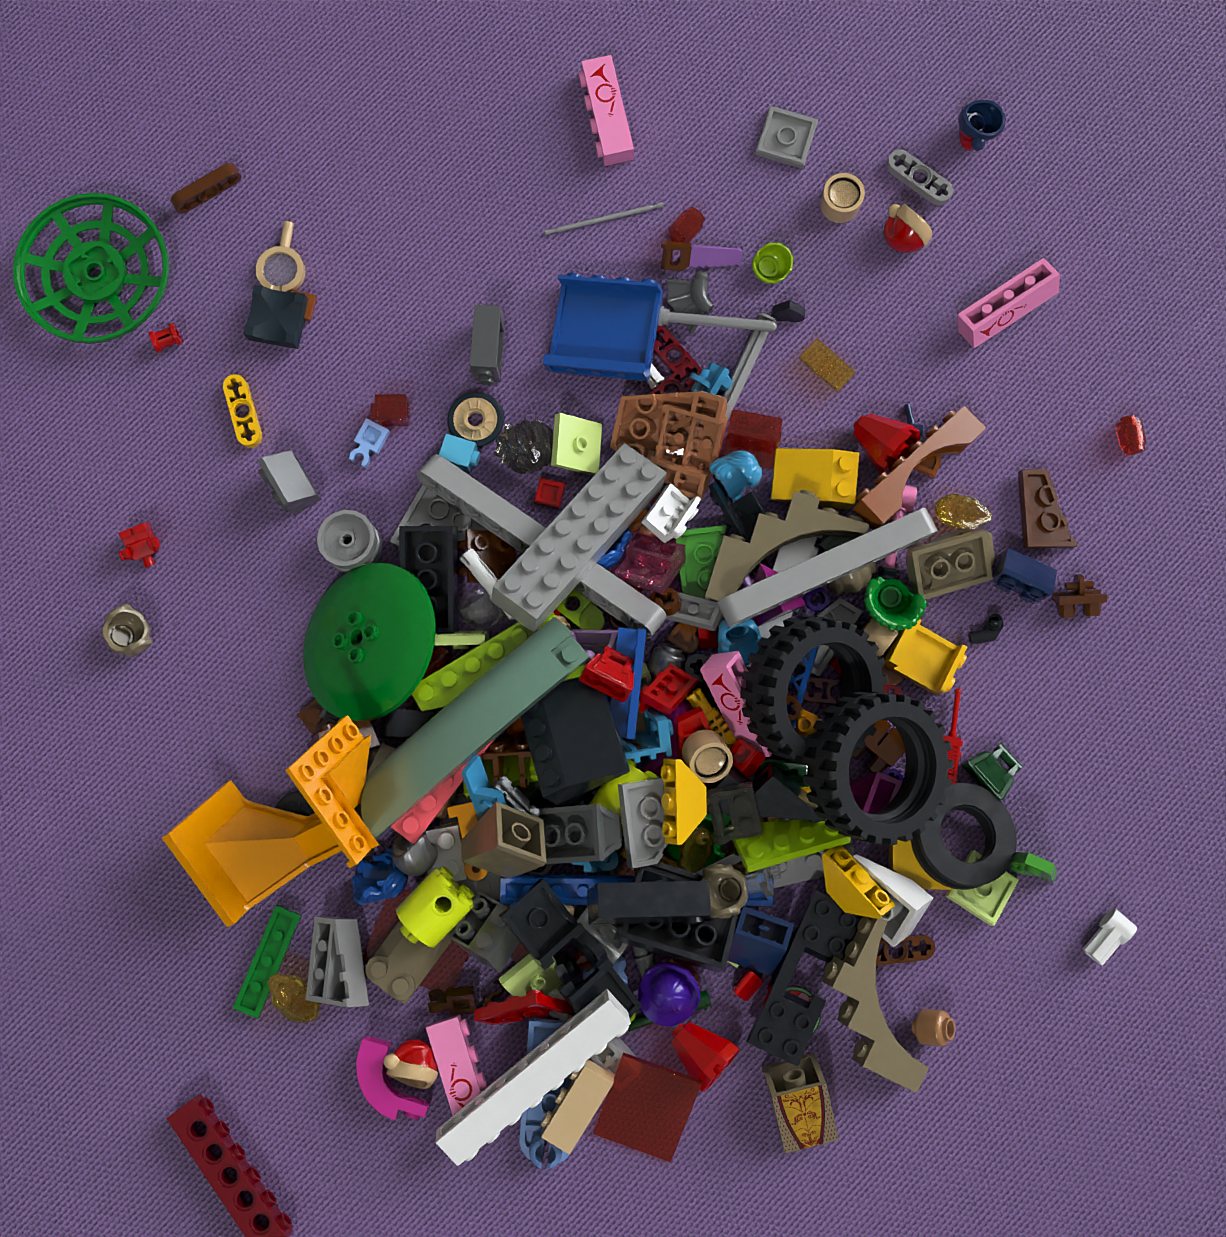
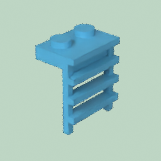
[620,706,673,763]

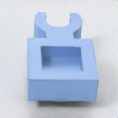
[349,418,390,468]

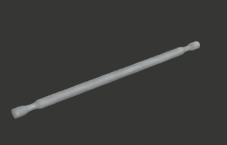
[544,202,664,235]

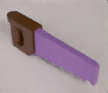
[661,241,743,271]

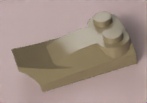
[906,529,995,600]
[364,921,452,1004]

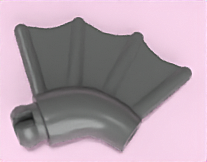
[666,272,714,334]

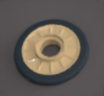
[447,392,504,447]

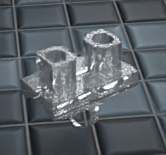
[742,861,788,898]

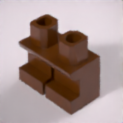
[853,720,905,773]

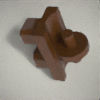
[1052,574,1107,618]

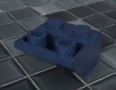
[990,548,1057,603]
[727,906,794,976]

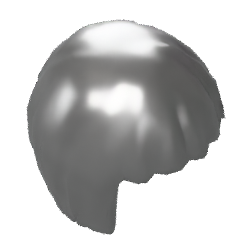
[391,834,438,876]

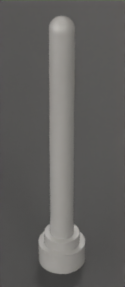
[658,306,777,332]

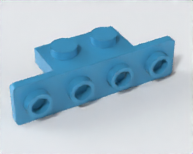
[462,755,507,820]

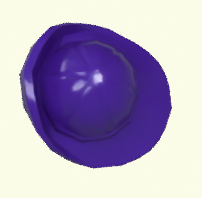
[638,963,700,1027]

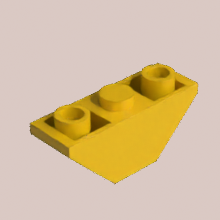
[661,759,707,845]
[888,840,952,890]
[822,845,896,919]

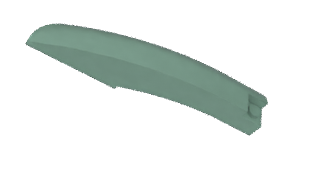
[361,617,590,839]

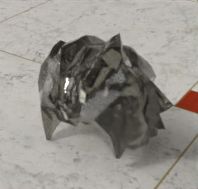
[493,418,554,474]

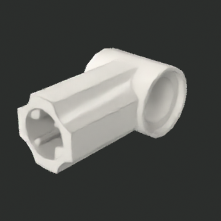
[1082,908,1137,966]

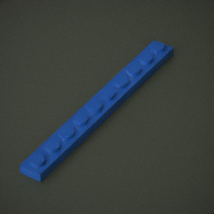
[500,875,774,906]

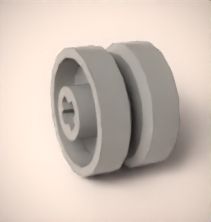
[317,510,383,574]

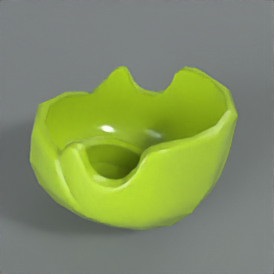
[752,243,793,284]

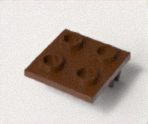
[458,529,516,583]
[481,734,532,788]

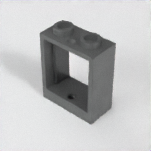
[470,305,505,385]

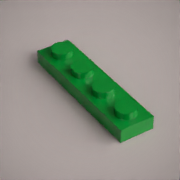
[233,905,302,1019]

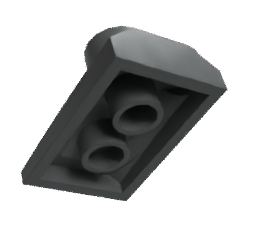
[538,804,622,864]

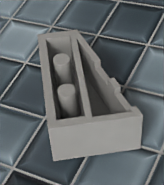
[306,917,369,1007]

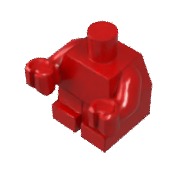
[118,522,160,568]

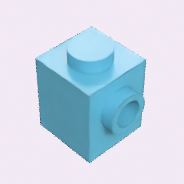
[439,434,480,473]

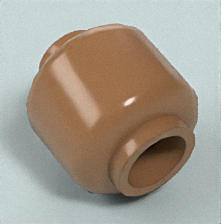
[912,1009,955,1047]

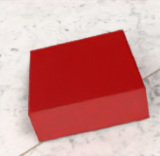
[534,477,566,510]

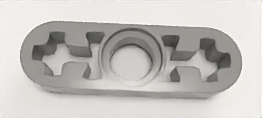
[887,150,953,206]

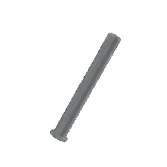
[722,313,777,419]

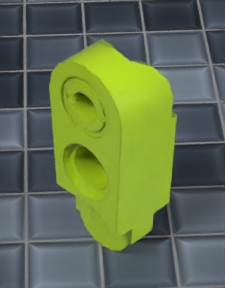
[556,589,605,630]

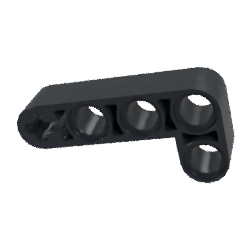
[379,709,438,739]

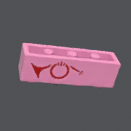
[578,55,634,166]
[957,258,1060,348]
[700,651,772,757]
[426,1014,487,1115]

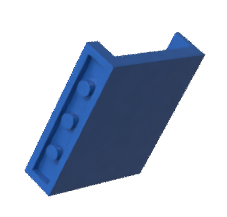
[543,273,663,381]

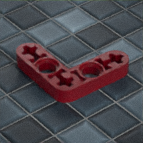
[649,325,702,394]

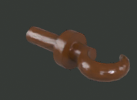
[480,980,505,1008]

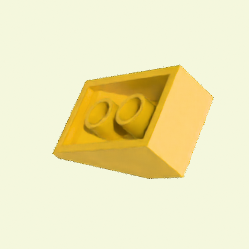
[770,448,859,510]

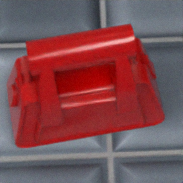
[579,646,634,702]

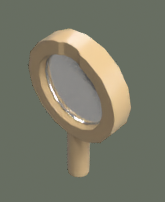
[256,221,306,292]

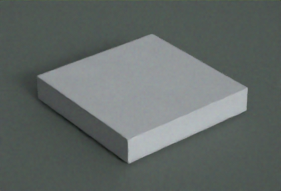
[755,105,818,169]

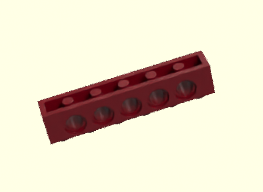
[166,1094,293,1237]

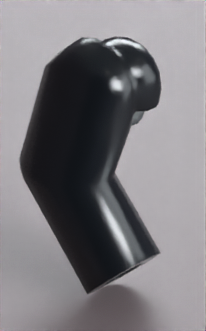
[968,614,1004,645]

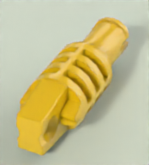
[686,688,736,750]

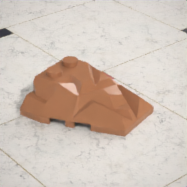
[610,391,728,500]

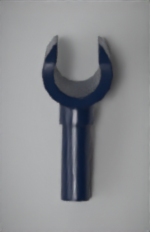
[904,404,923,436]

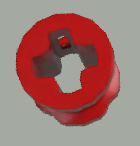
[148,323,183,353]

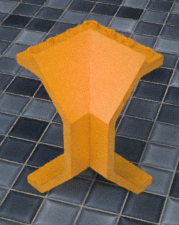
[162,715,379,927]

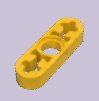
[223,374,262,448]

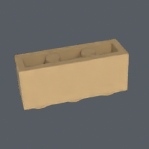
[540,1059,614,1155]

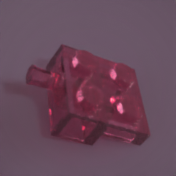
[615,533,686,594]

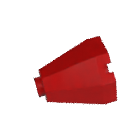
[853,414,920,475]
[671,1022,741,1092]

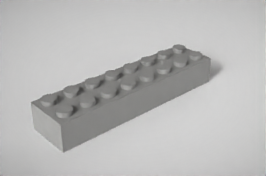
[491,443,667,633]

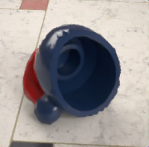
[958,100,1006,151]

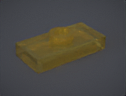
[799,339,856,393]

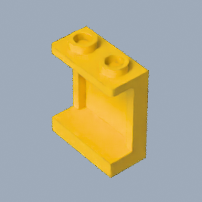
[884,619,967,696]

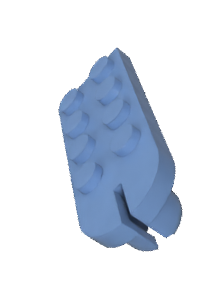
[519,1018,571,1169]

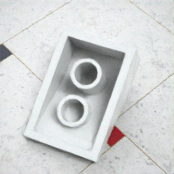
[853,854,933,947]

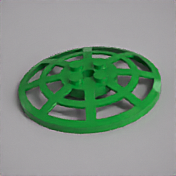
[13,193,169,344]

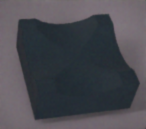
[243,285,308,349]

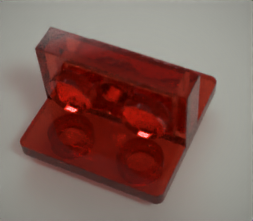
[723,410,783,469]

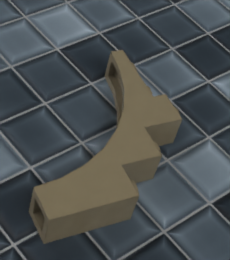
[705,490,869,602]
[822,916,929,1093]

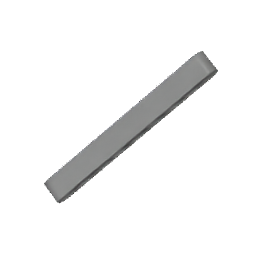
[717,508,938,628]

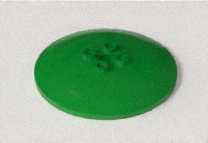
[303,563,435,721]

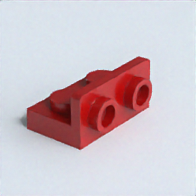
[638,664,698,716]

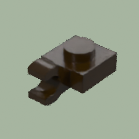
[428,986,477,1015]

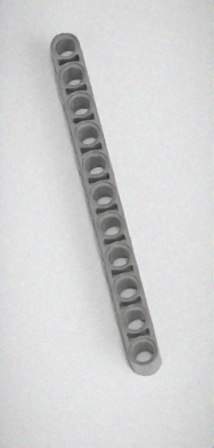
[417,454,667,638]

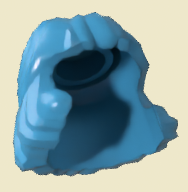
[709,451,762,501]
[718,619,761,665]

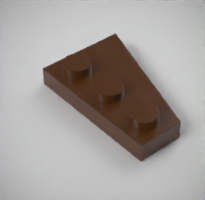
[1018,469,1078,549]

